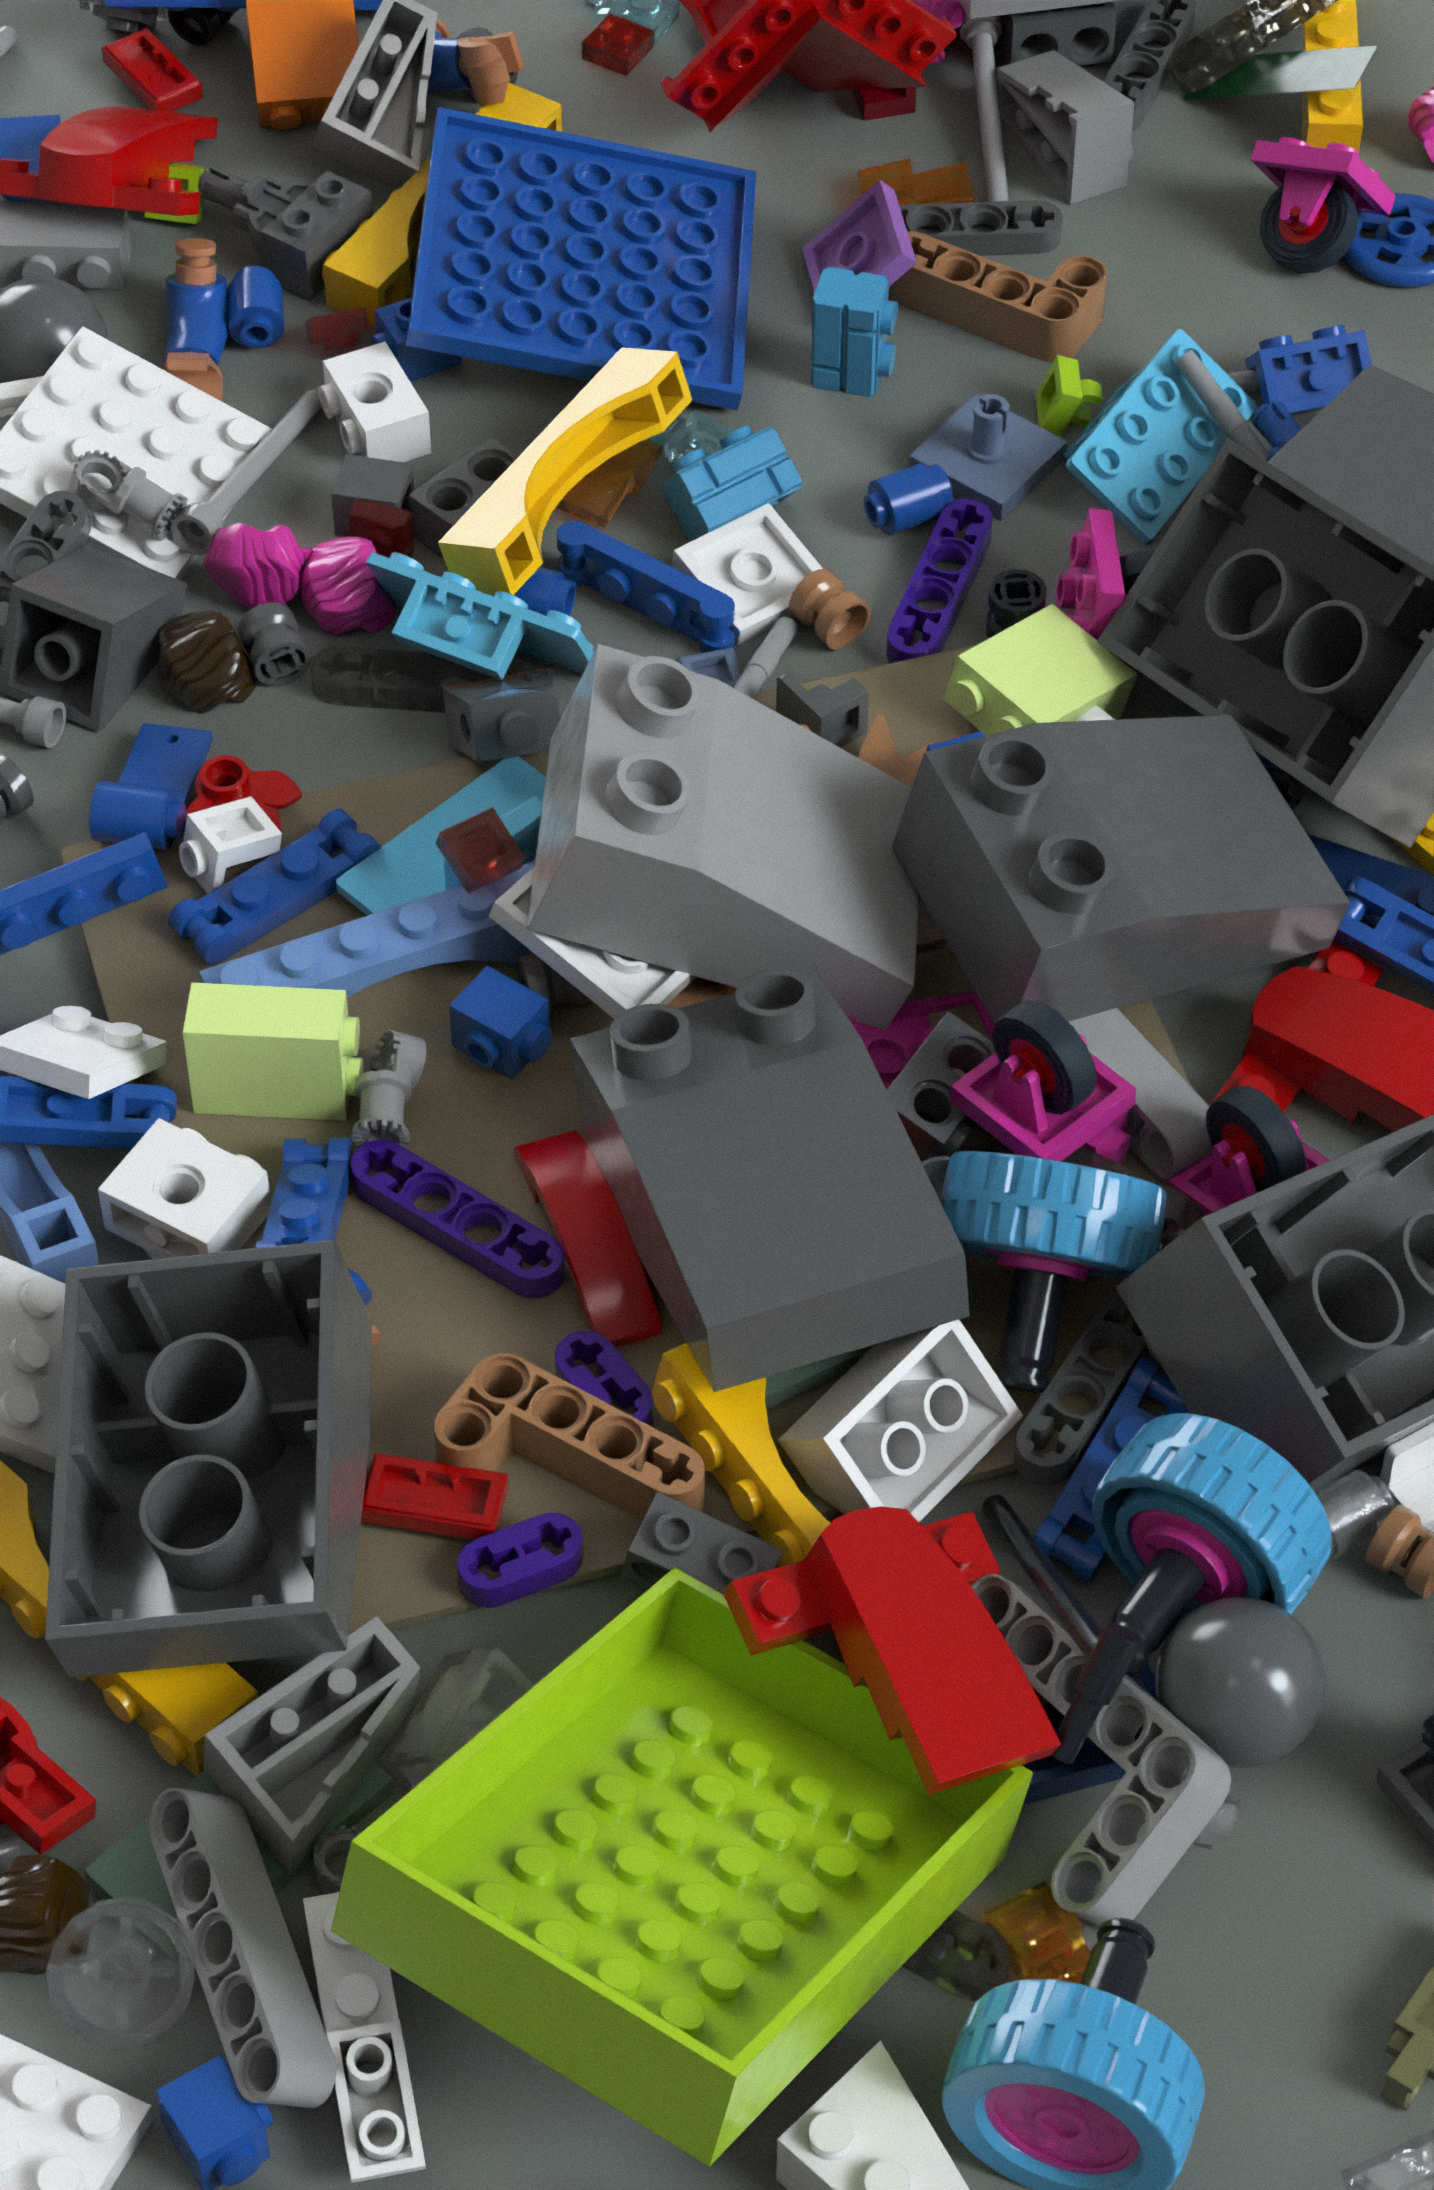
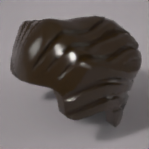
[157,611,257,714]
[0,1855,90,1975]

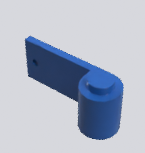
[89,723,213,850]

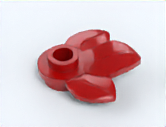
[186,755,302,833]

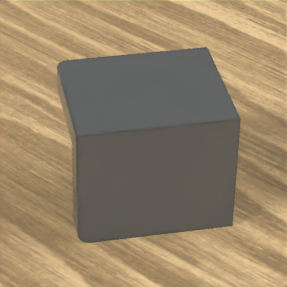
[331,454,414,537]
[776,673,869,748]

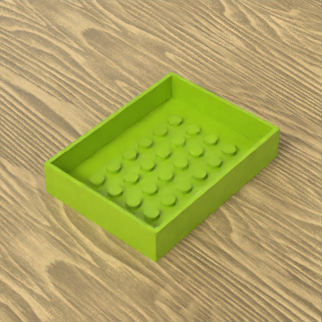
[331,1567,1034,2167]

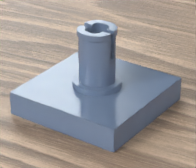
[909,393,1068,521]

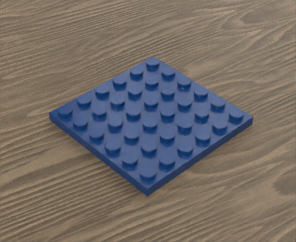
[406,107,756,410]

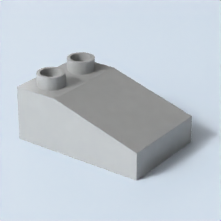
[527,644,919,1030]

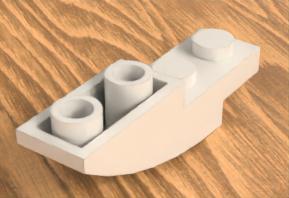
[303,1892,426,2183]

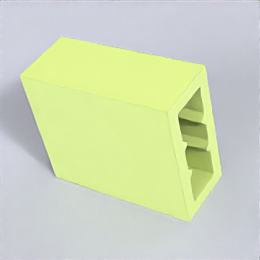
[943,604,1137,736]
[183,982,363,1121]

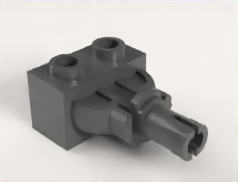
[198,165,373,302]

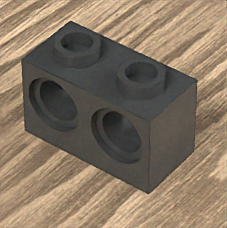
[999,2,1117,66]
[409,437,519,559]
[887,1011,995,1162]
[621,1492,783,1594]

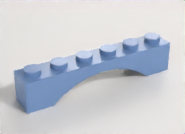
[199,861,535,998]
[0,1070,99,1284]

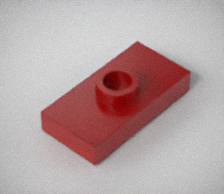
[101,28,203,112]
[361,1453,509,1540]

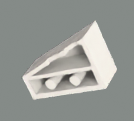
[776,2040,970,2190]

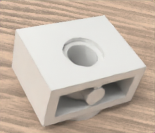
[98,1118,271,1259]

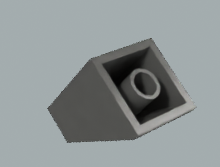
[0,545,187,732]

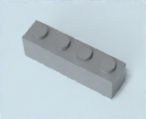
[0,201,132,290]

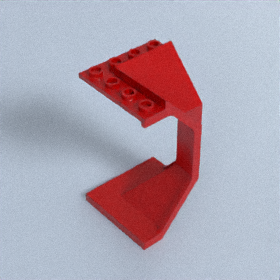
[660,0,957,133]

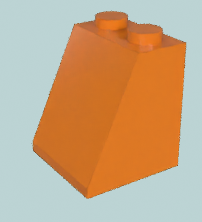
[246,0,359,130]

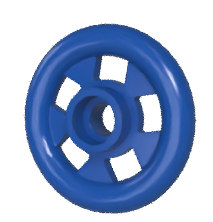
[1342,193,1434,288]

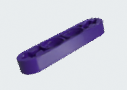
[886,498,993,663]
[350,1140,564,1298]

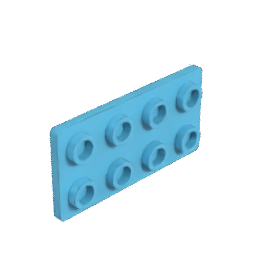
[1062,329,1257,544]
[366,552,594,680]
[336,756,546,916]

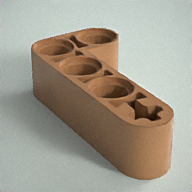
[888,231,1107,363]
[434,1353,705,1521]

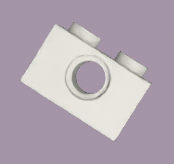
[318,342,431,462]

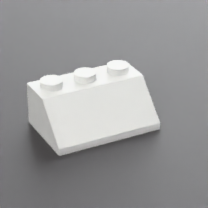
[778,1319,1023,1522]

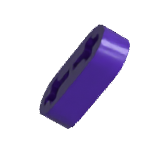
[555,1331,653,1427]
[457,1513,583,1608]

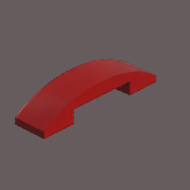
[514,1130,662,1348]

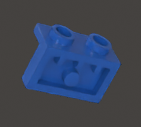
[1245,325,1372,415]

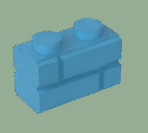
[811,266,898,397]
[661,425,803,542]

